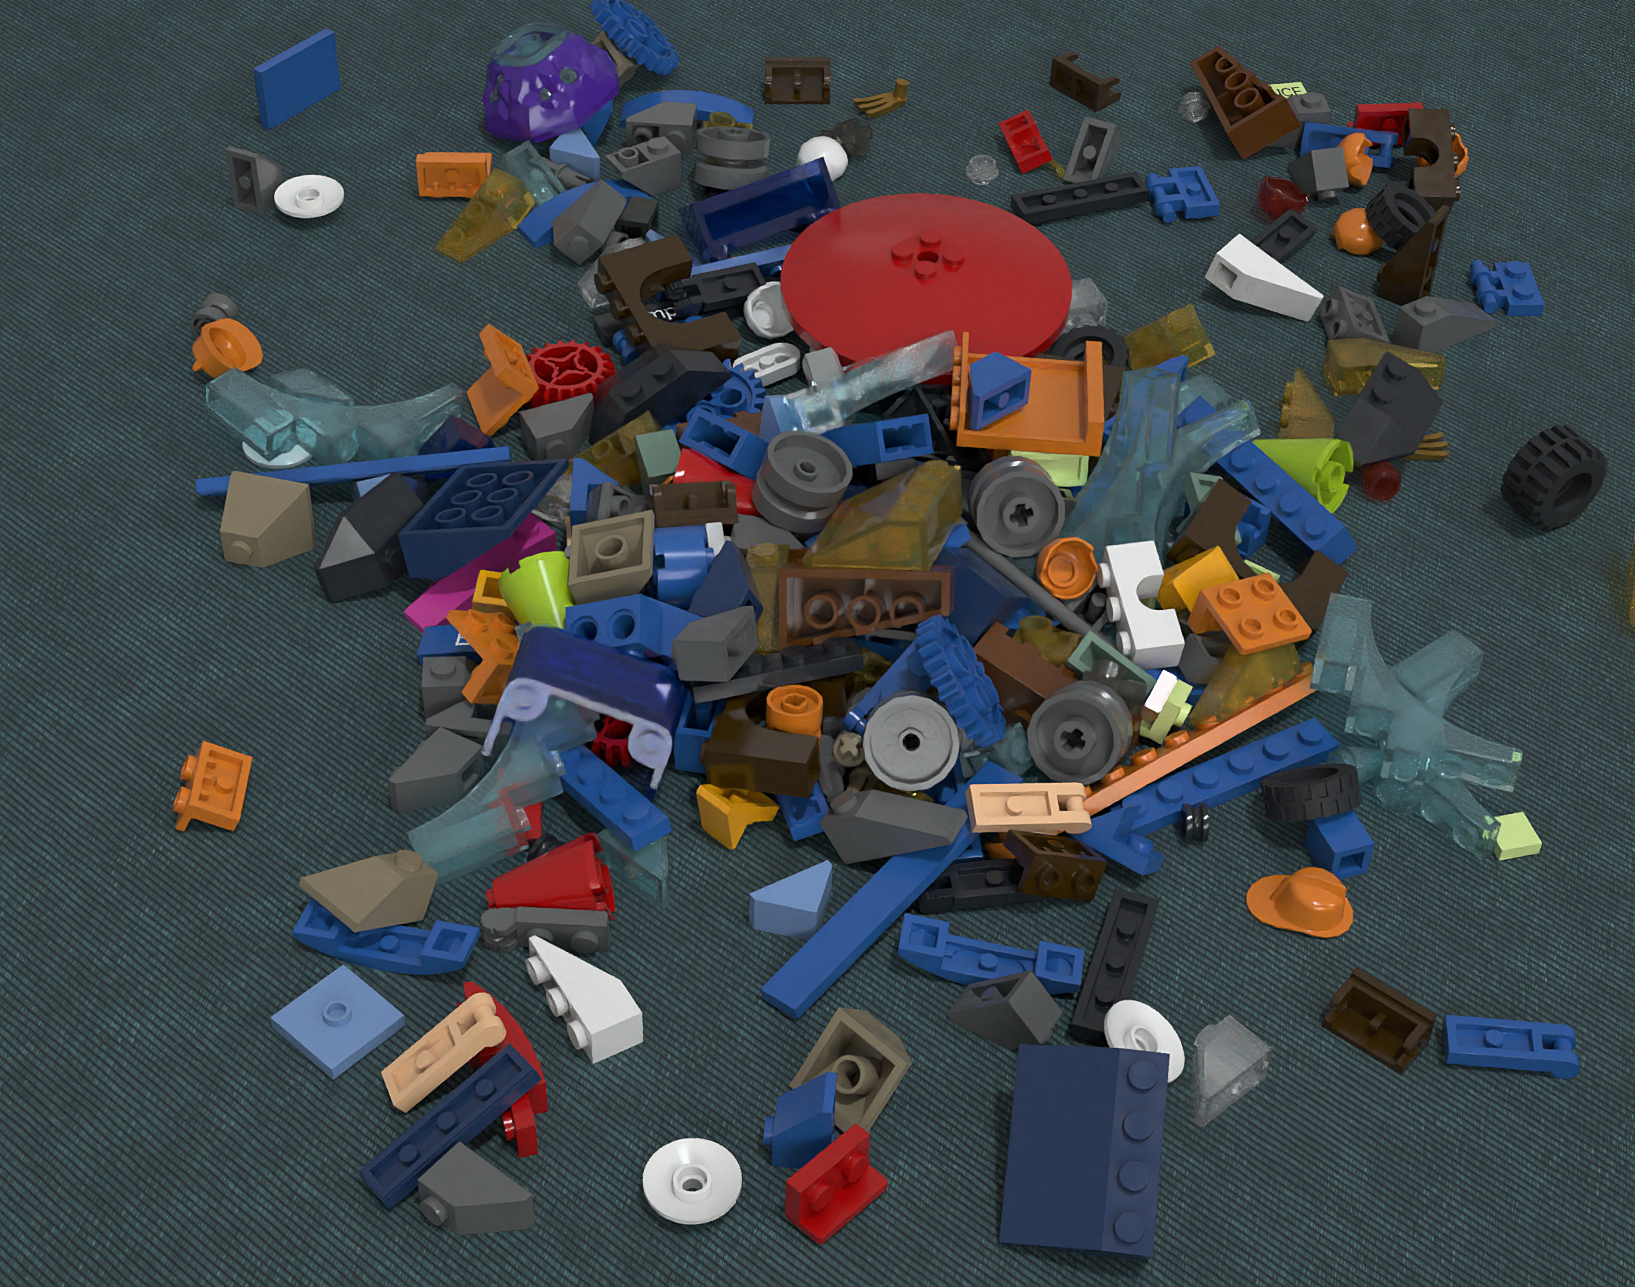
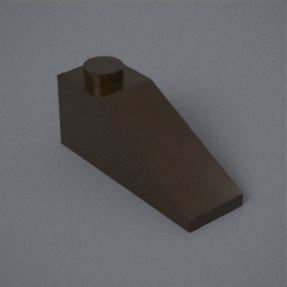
[1377,205,1450,306]

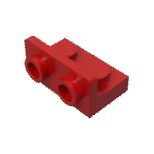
[1347,102,1424,146]
[785,1123,888,1244]

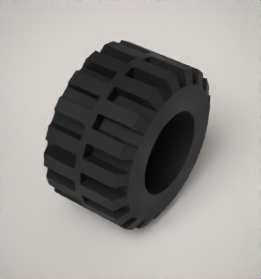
[1501,425,1608,531]

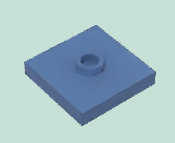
[271,965,406,1080]

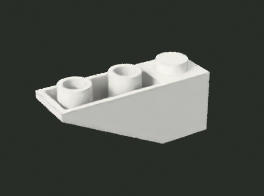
[1205,234,1324,322]
[525,935,643,1064]

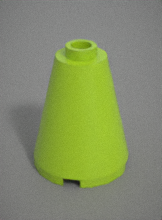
[1253,438,1354,513]
[498,551,580,673]

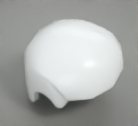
[795,136,848,182]
[744,282,794,339]

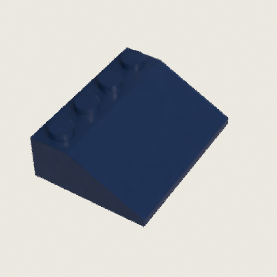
[398,459,570,581]
[999,1044,1170,1261]

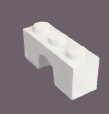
[1097,540,1185,670]

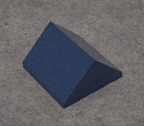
[932,547,1029,648]

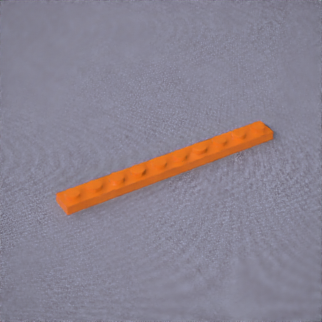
[985,662,1336,860]

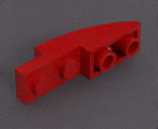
[456,981,548,1158]

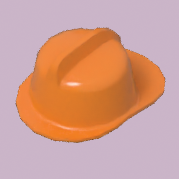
[192,318,263,380]
[1246,867,1353,938]

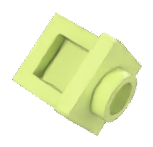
[1136,679,1193,744]

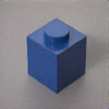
[1304,810,1375,880]

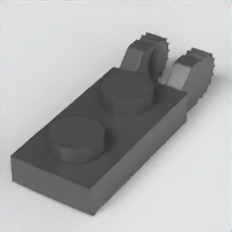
[479,907,611,954]

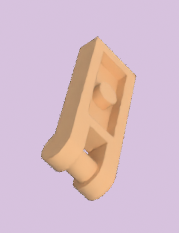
[965,782,1092,834]
[381,993,506,1113]

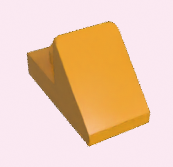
[1156,545,1239,613]
[696,784,780,850]

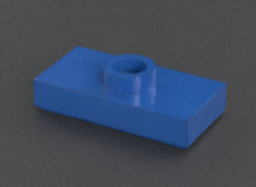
[774,781,829,841]

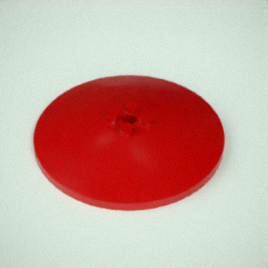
[780,193,1072,386]

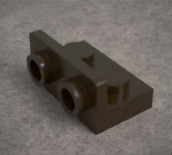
[1003,830,1107,901]

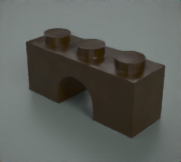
[1401,108,1461,215]

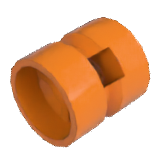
[765,685,823,752]

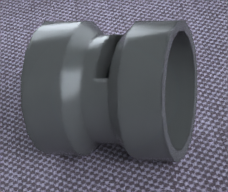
[190,293,238,338]

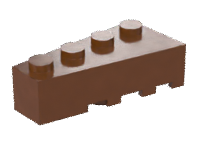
[1190,46,1301,160]
[779,562,955,652]
[973,621,1142,767]

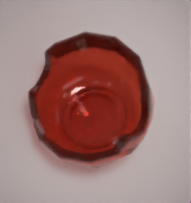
[1257,176,1310,220]

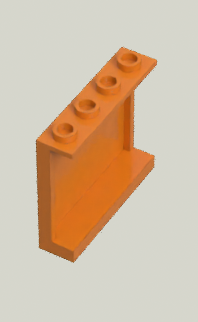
[950,332,1104,457]

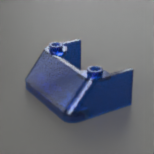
[678,157,841,263]
[481,623,687,803]

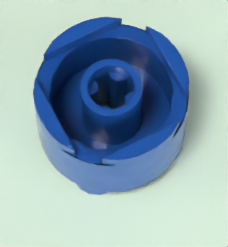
[646,525,715,609]

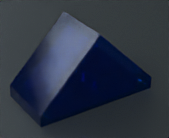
[417,414,495,480]

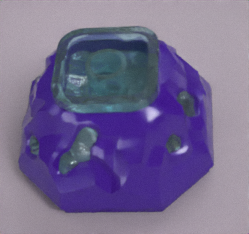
[482,22,619,143]

